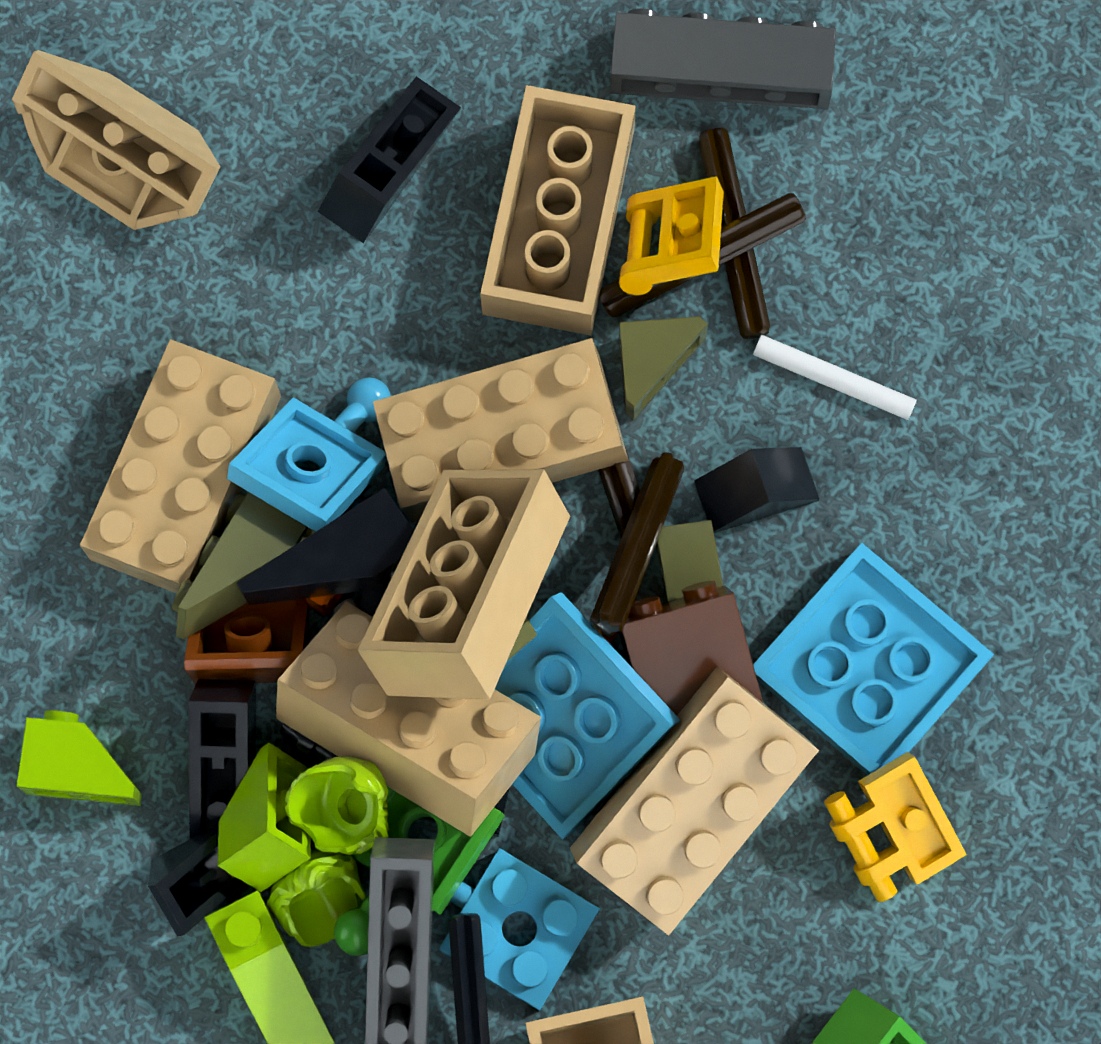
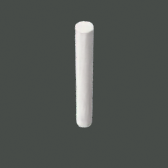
[753,335,917,420]

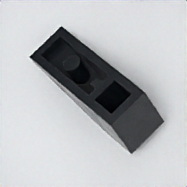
[318,76,461,243]
[237,488,414,605]
[188,679,256,839]

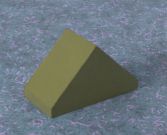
[619,316,708,420]

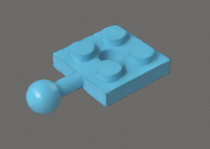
[227,377,391,532]
[438,848,600,1011]

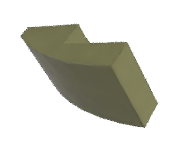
[655,520,723,603]

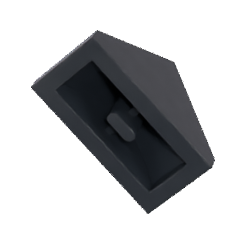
[694,447,819,533]
[148,825,244,936]

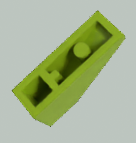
[204,890,336,1044]

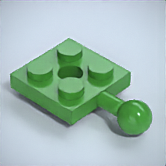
[334,787,505,956]

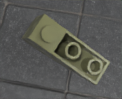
[172,492,315,640]

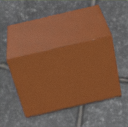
[184,598,309,685]

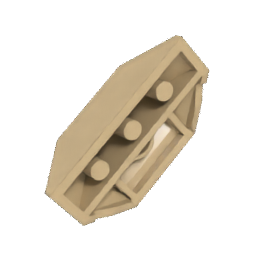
[12,50,220,230]

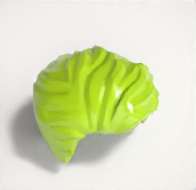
[284,756,389,855]
[266,848,367,947]

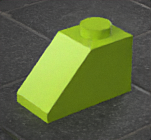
[17,710,142,806]
[217,742,311,892]

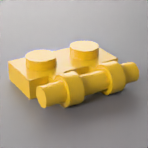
[824,752,967,902]

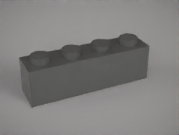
[610,8,836,110]
[365,837,435,1044]

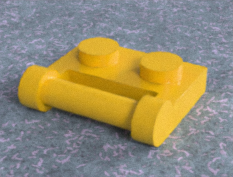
[619,176,724,295]

